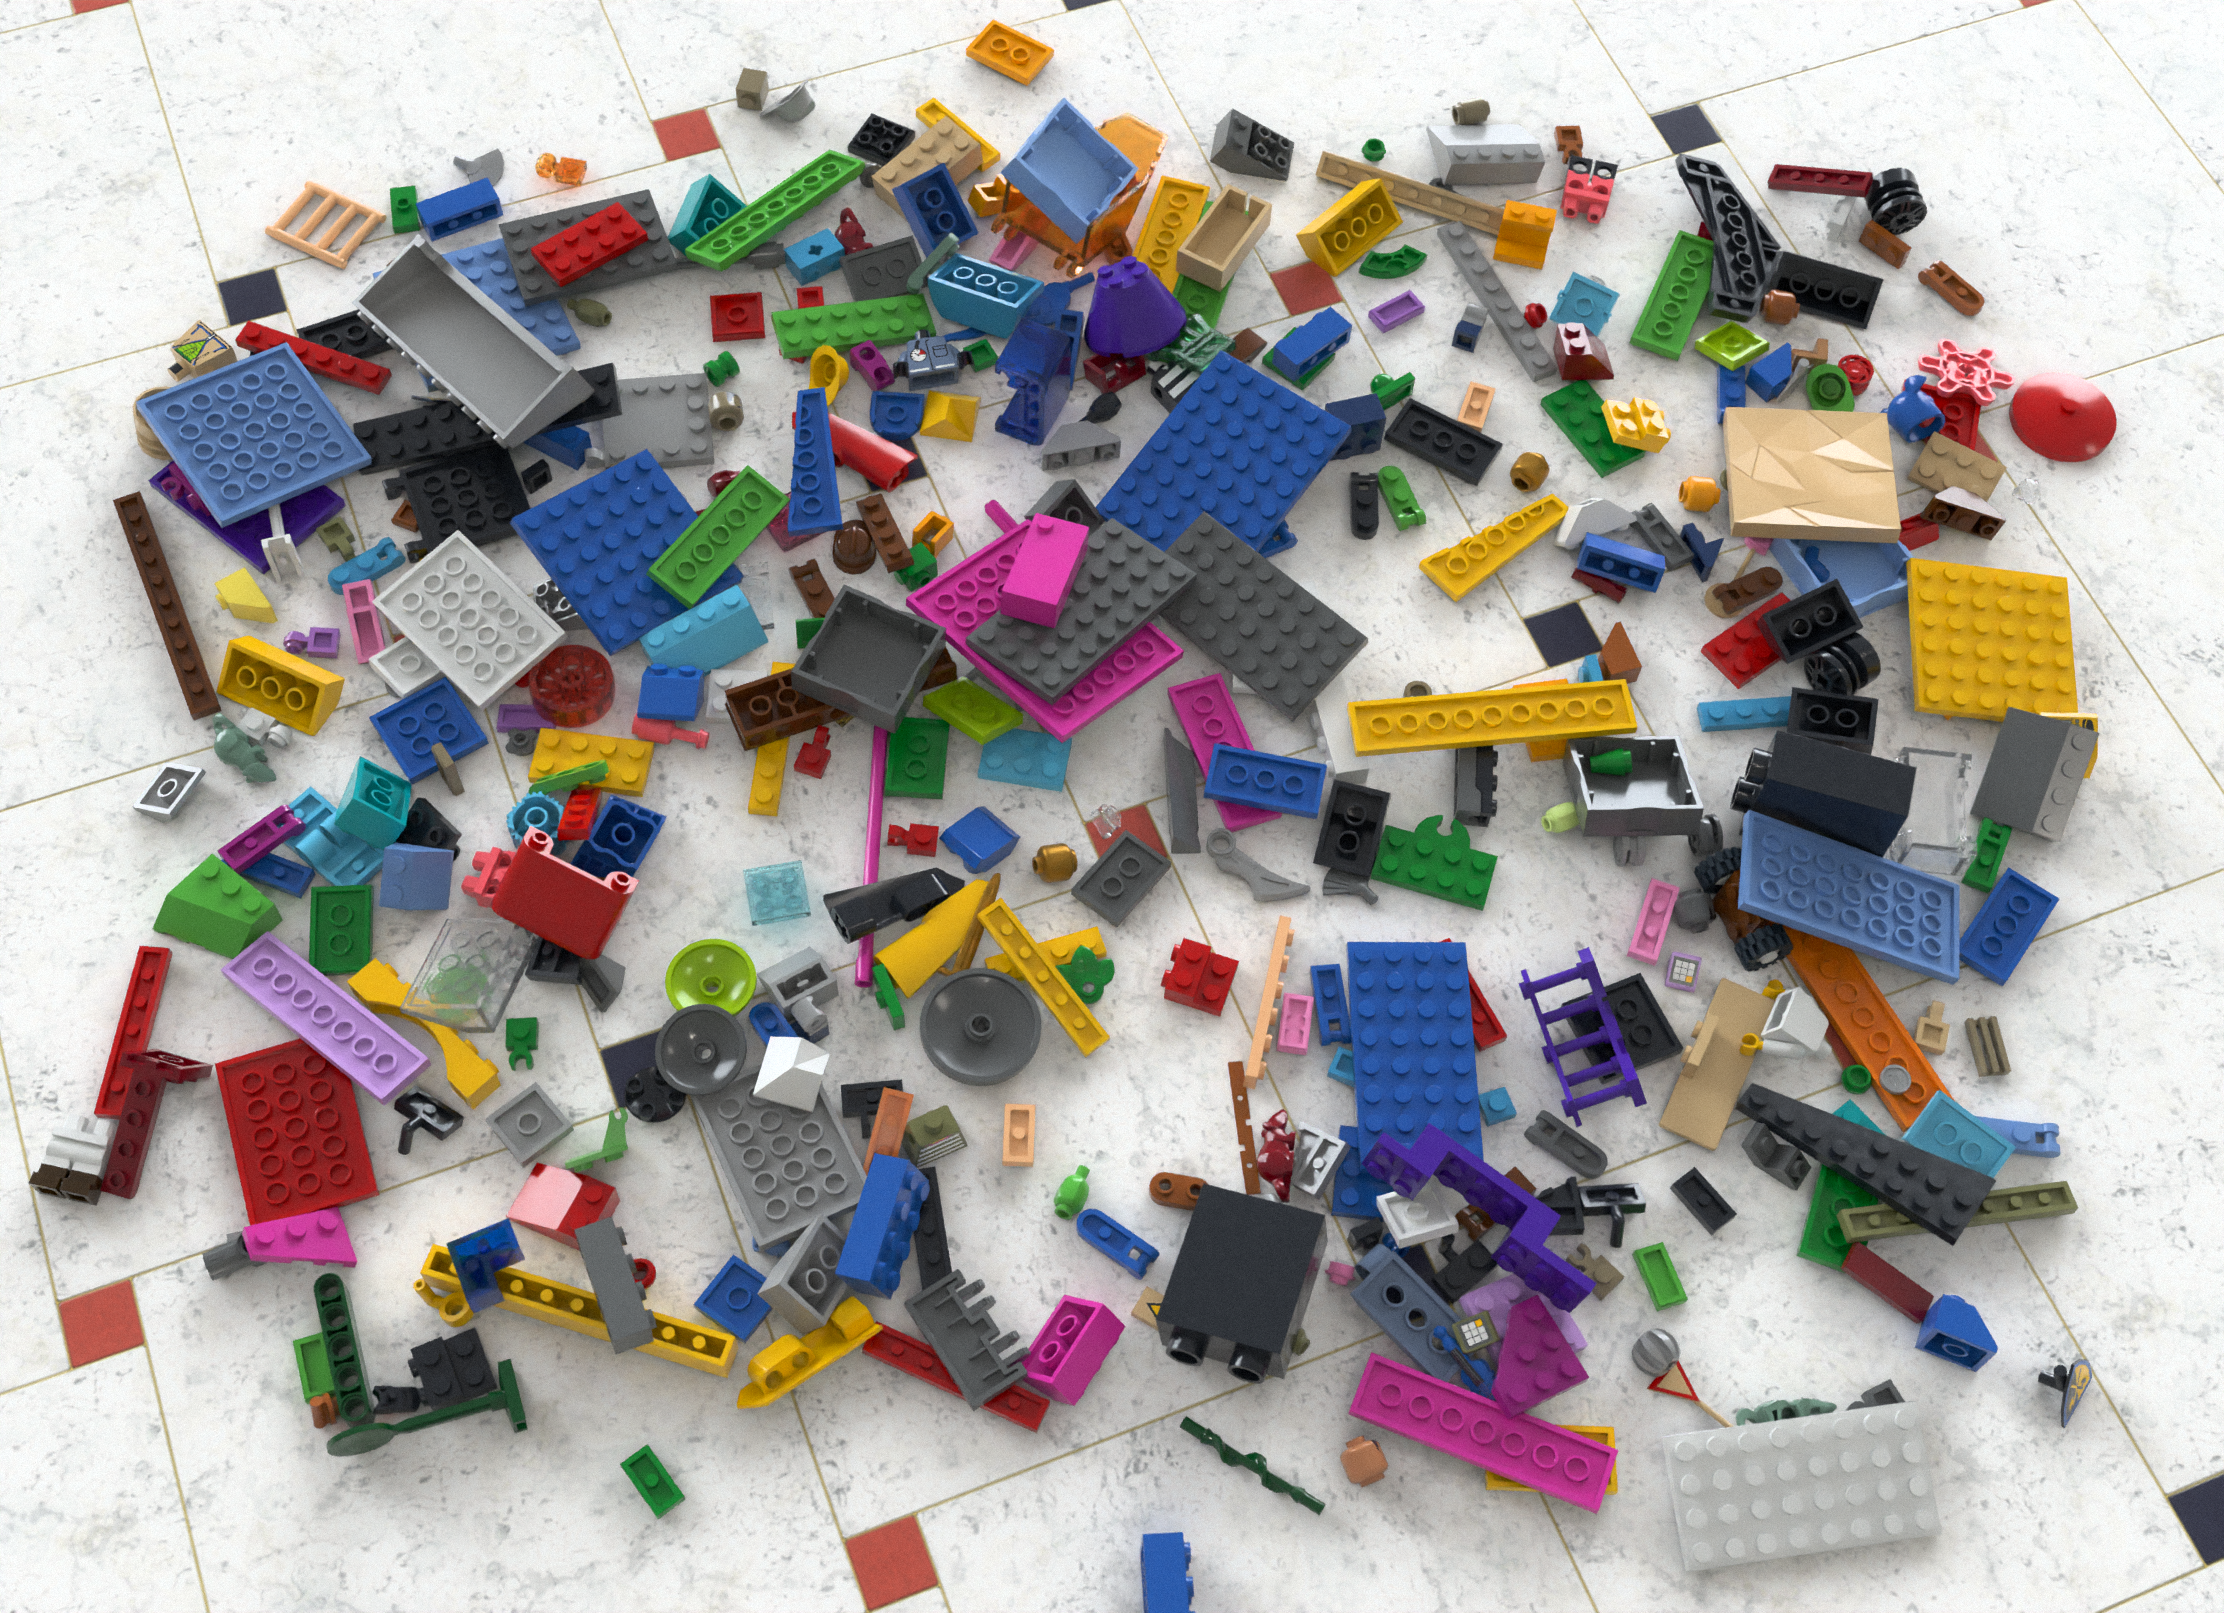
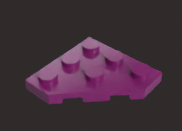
[1491,1294,1590,1420]

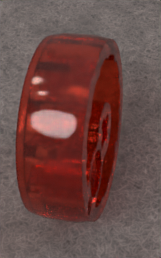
[528,645,616,728]

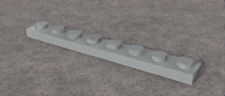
[1437,221,1558,382]

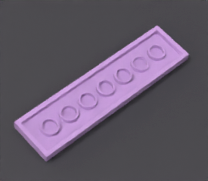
[220,931,431,1106]

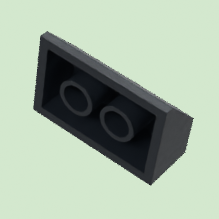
[1757,579,1864,665]

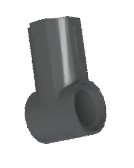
[202,1233,267,1281]

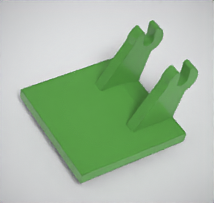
[565,1107,628,1173]

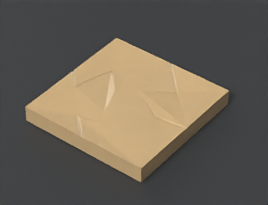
[1723,407,1901,544]

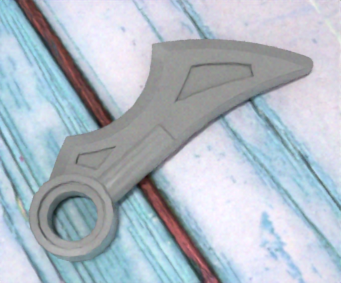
[1206,828,1311,901]

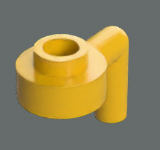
[413,1279,474,1327]

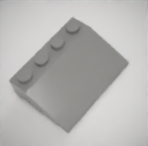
[1426,124,1545,185]

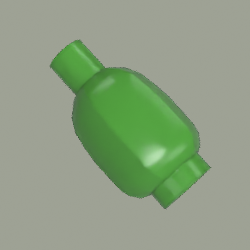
[1053,1165,1090,1220]

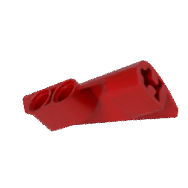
[792,412,918,493]

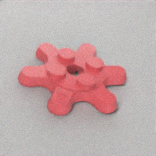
[1918,339,2015,406]

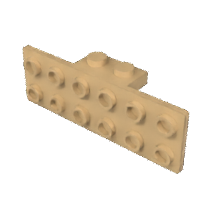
[1659,978,1775,1151]

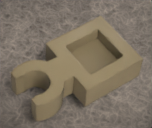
[1566,1243,1625,1301]

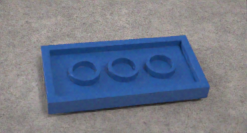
[1203,743,1327,819]
[1959,867,2060,987]

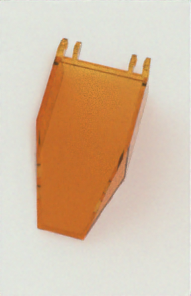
[991,112,1169,278]

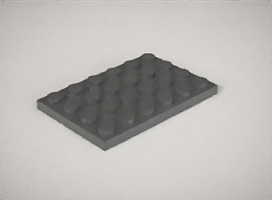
[498,189,678,307]

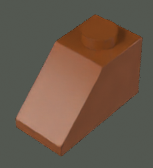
[1598,622,1642,684]

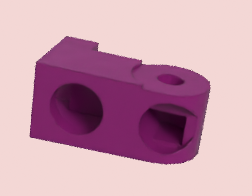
[850,340,895,391]

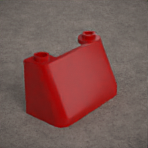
[491,826,639,960]

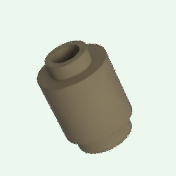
[1452,97,1490,125]

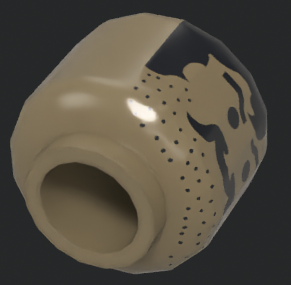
[708,391,744,431]

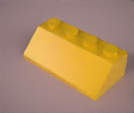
[1296,178,1403,277]
[216,635,345,736]

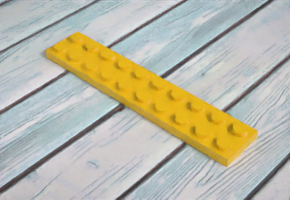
[1347,679,1638,757]

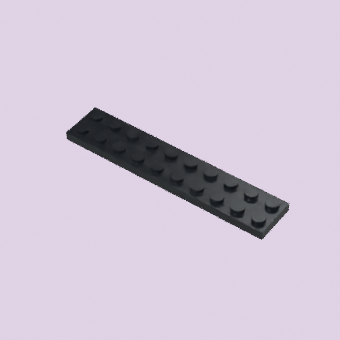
[353,362,623,476]

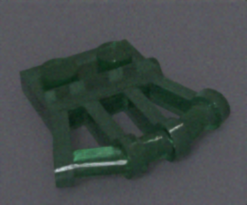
[1145,313,1236,375]

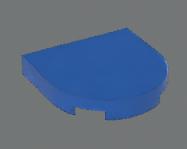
[870,391,925,441]

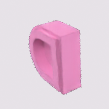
[1744,537,1774,556]

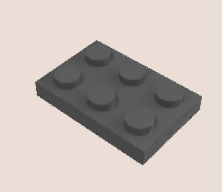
[839,235,928,302]
[1071,830,1172,928]

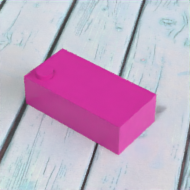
[1000,513,1089,628]

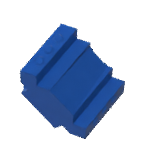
[570,794,667,878]

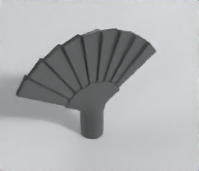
[1322,858,1379,905]

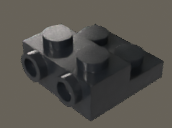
[407,1327,498,1411]

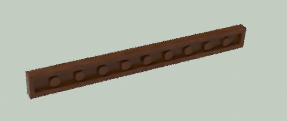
[113,491,222,721]

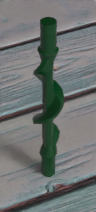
[1179,1416,1326,1516]

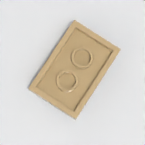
[1907,431,2007,502]

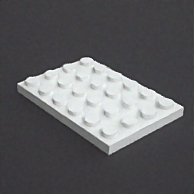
[372,530,568,711]

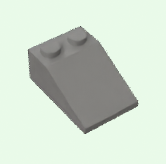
[757,1213,848,1335]

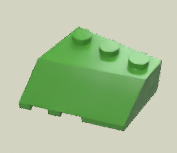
[152,853,283,959]

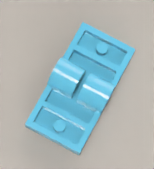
[277,786,384,886]

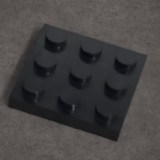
[1560,973,1684,1085]

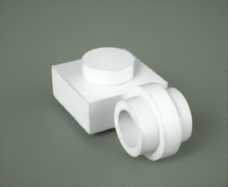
[237,707,292,749]

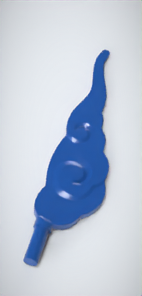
[942,272,1095,342]

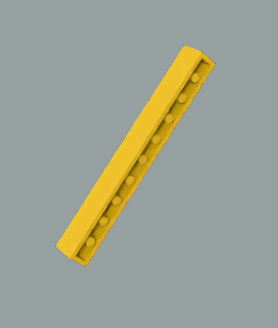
[420,1244,739,1378]

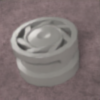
[1613,836,1646,866]

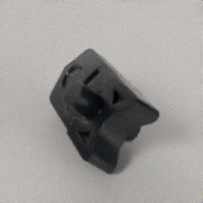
[372,1386,421,1415]

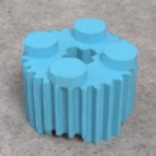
[506,791,569,855]

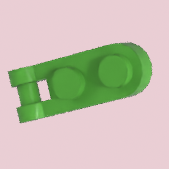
[1378,466,1426,531]
[529,760,610,796]

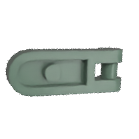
[906,233,960,295]

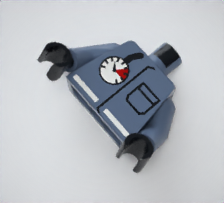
[893,329,975,391]

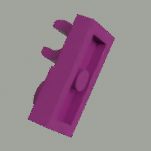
[161,462,211,517]

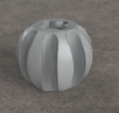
[1632,1328,1681,1377]

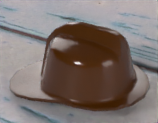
[832,520,877,575]

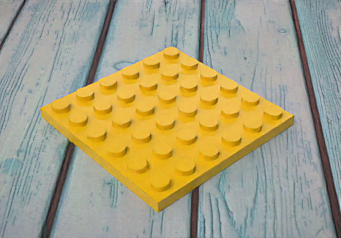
[1906,558,2078,722]

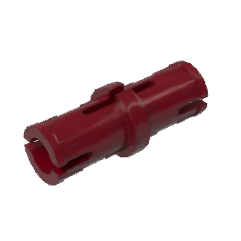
[1571,567,1628,604]

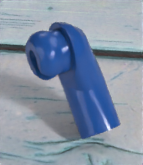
[1804,546,1830,583]

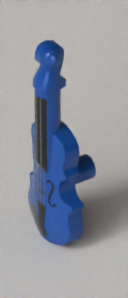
[1434,1325,1497,1402]

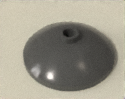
[655,1004,747,1096]

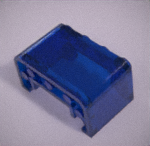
[995,318,1071,446]

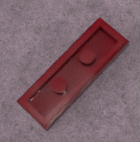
[1840,1242,1934,1324]

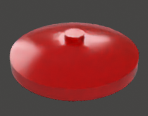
[2009,373,2117,462]

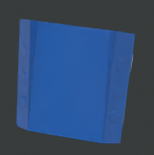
[939,806,1020,874]

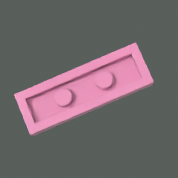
[1627,878,1680,966]

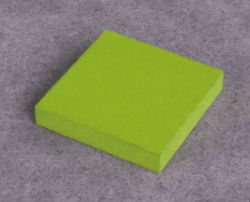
[1694,320,1770,371]

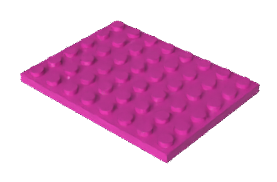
[906,519,1184,743]

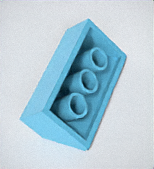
[639,585,769,677]

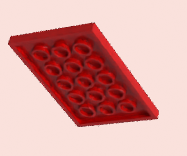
[215,1038,380,1225]

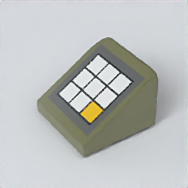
[1452,1310,1500,1354]

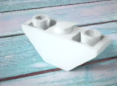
[1553,498,1637,550]

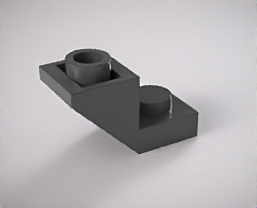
[1741,1122,1812,1191]

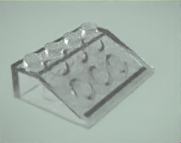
[399,918,537,1033]

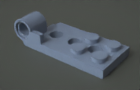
[1350,1243,1474,1382]

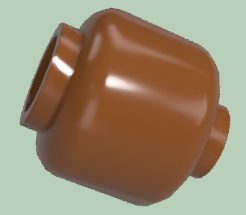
[1759,289,1800,326]

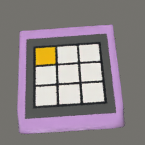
[1665,952,1702,993]

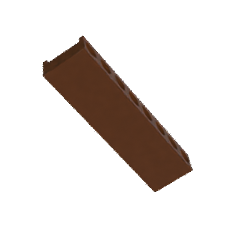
[725,646,958,751]

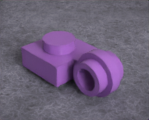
[283,627,341,658]

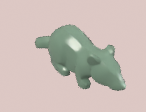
[212,713,276,783]
[1735,1398,1837,1426]

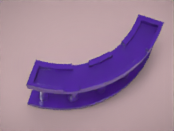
[1518,947,1647,1127]

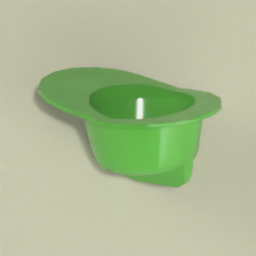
[1806,364,1855,412]

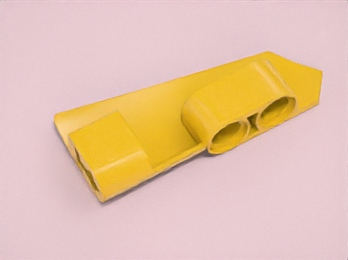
[873,879,989,999]
[737,1295,883,1409]

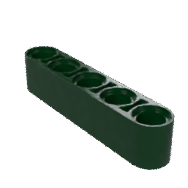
[314,1273,376,1428]

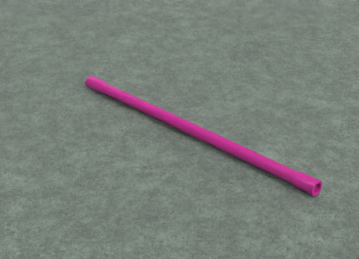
[854,725,888,988]

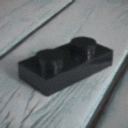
[1670,1167,1737,1236]

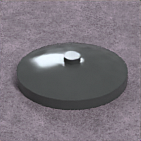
[920,968,1041,1086]

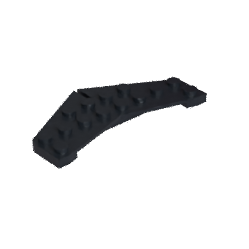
[1675,153,1782,323]

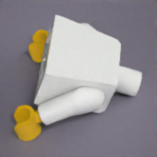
[1739,979,1832,1060]

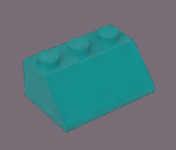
[667,174,747,256]

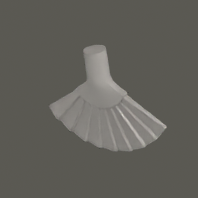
[453,148,504,185]
[1776,358,1814,403]

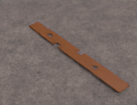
[1228,1061,1261,1195]

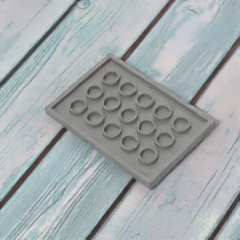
[690,1064,867,1252]

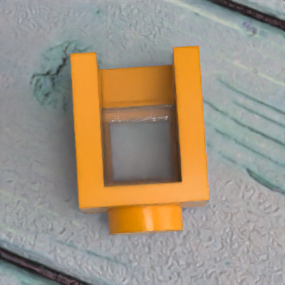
[912,511,954,558]

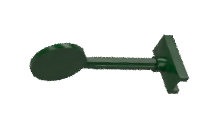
[326,1359,528,1457]

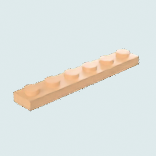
[1243,915,1295,1089]

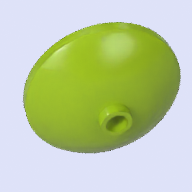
[665,939,757,1016]

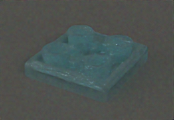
[743,860,811,926]

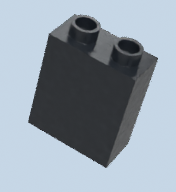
[1730,730,1917,857]
[1156,1183,1328,1384]

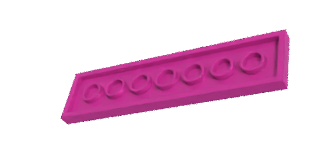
[1348,1352,1618,1514]

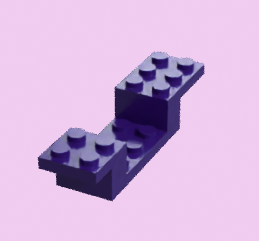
[1361,1123,1596,1313]

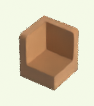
[1791,338,1828,374]

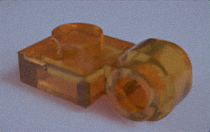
[535,153,587,186]

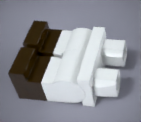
[29,1113,117,1206]

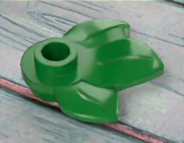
[1055,946,1115,1004]

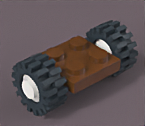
[1694,847,1794,972]

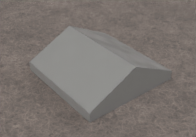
[132,762,206,823]

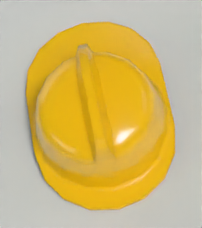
[809,345,849,407]

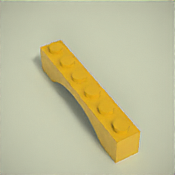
[347,958,501,1110]

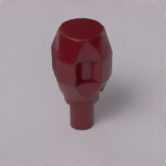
[707,470,740,497]

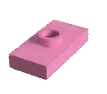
[1276,993,1314,1055]

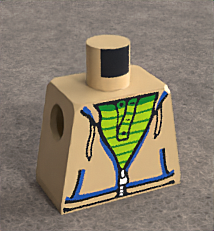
[167,320,238,382]

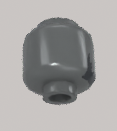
[1674,888,1716,934]

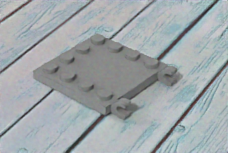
[584,373,714,470]

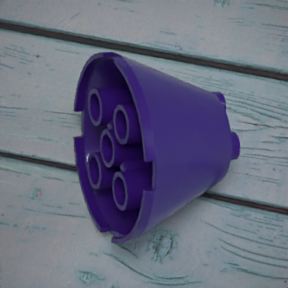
[1084,256,1187,358]

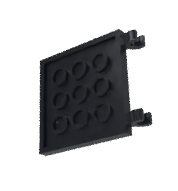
[382,444,531,563]

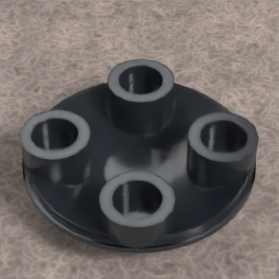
[624,1066,686,1123]

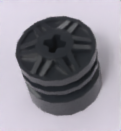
[1864,168,1927,235]
[1804,632,1881,695]

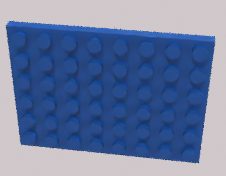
[1095,350,1352,552]

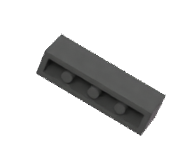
[574,1217,657,1355]

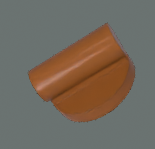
[310,1392,340,1429]

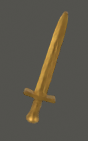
[937,873,1001,977]

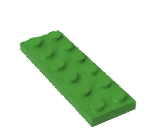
[1629,230,1714,361]
[771,293,937,359]
[646,465,790,609]

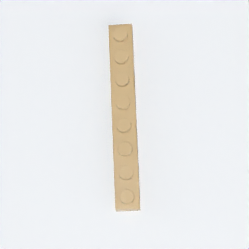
[1315,151,1504,235]

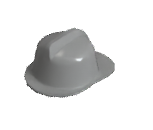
[759,80,816,122]

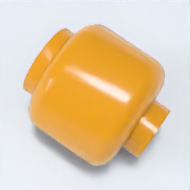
[1678,476,1721,512]

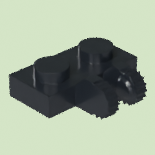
[841,1079,903,1139]

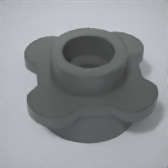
[505,728,537,756]

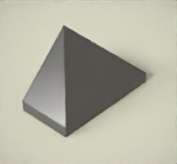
[579,954,626,1013]

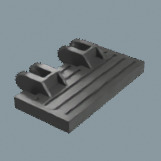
[904,1269,1031,1411]

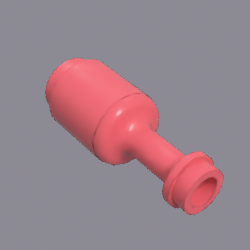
[632,713,709,749]

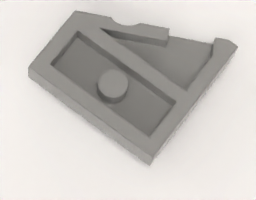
[1291,1121,1351,1200]

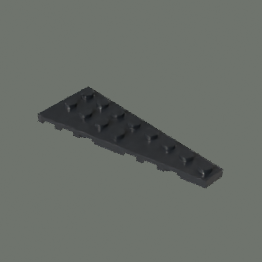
[1735,1083,1997,1246]

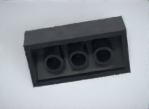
[1770,250,1884,329]

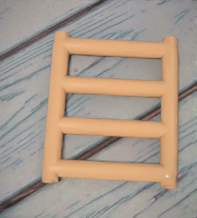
[265,180,387,269]

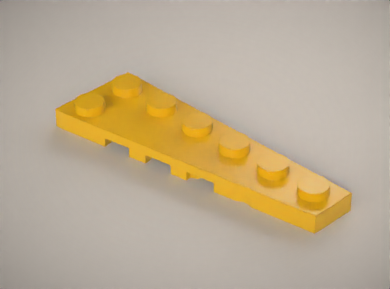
[1419,493,1569,602]

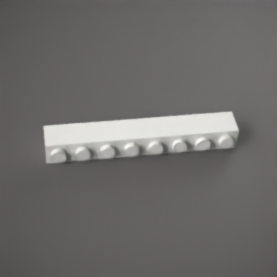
[1298,580,1370,785]

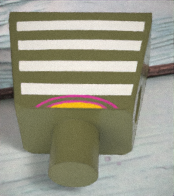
[902,1105,968,1168]

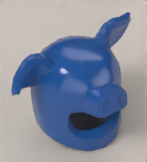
[1879,375,1946,443]

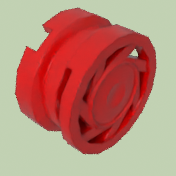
[1837,355,1874,396]

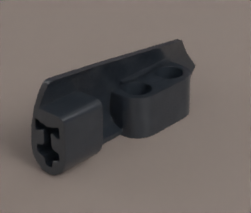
[823,867,965,944]

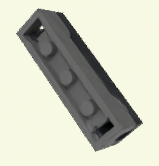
[1453,745,1498,827]

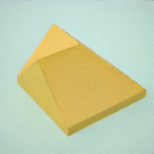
[920,390,981,442]

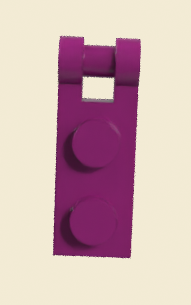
[217,804,306,875]

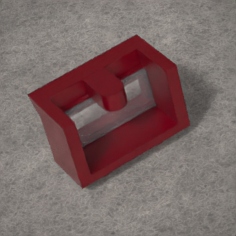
[1083,353,1147,394]

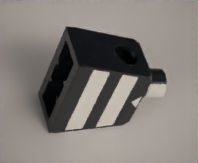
[1146,357,1204,413]

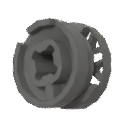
[1687,814,1723,856]

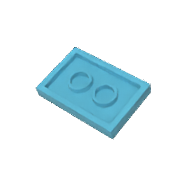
[978,728,1072,792]
[1902,1090,2016,1178]

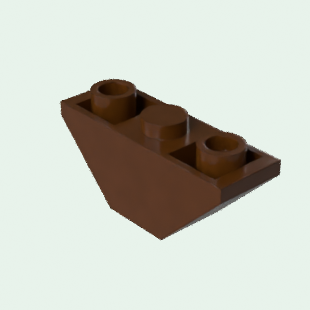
[1920,486,2006,540]

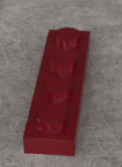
[1767,164,1874,198]

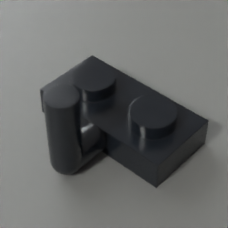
[394,1085,464,1155]
[1578,1183,1646,1248]
[1431,1234,1498,1304]

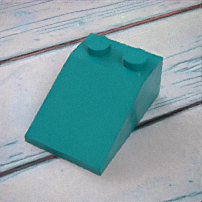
[334,756,412,850]

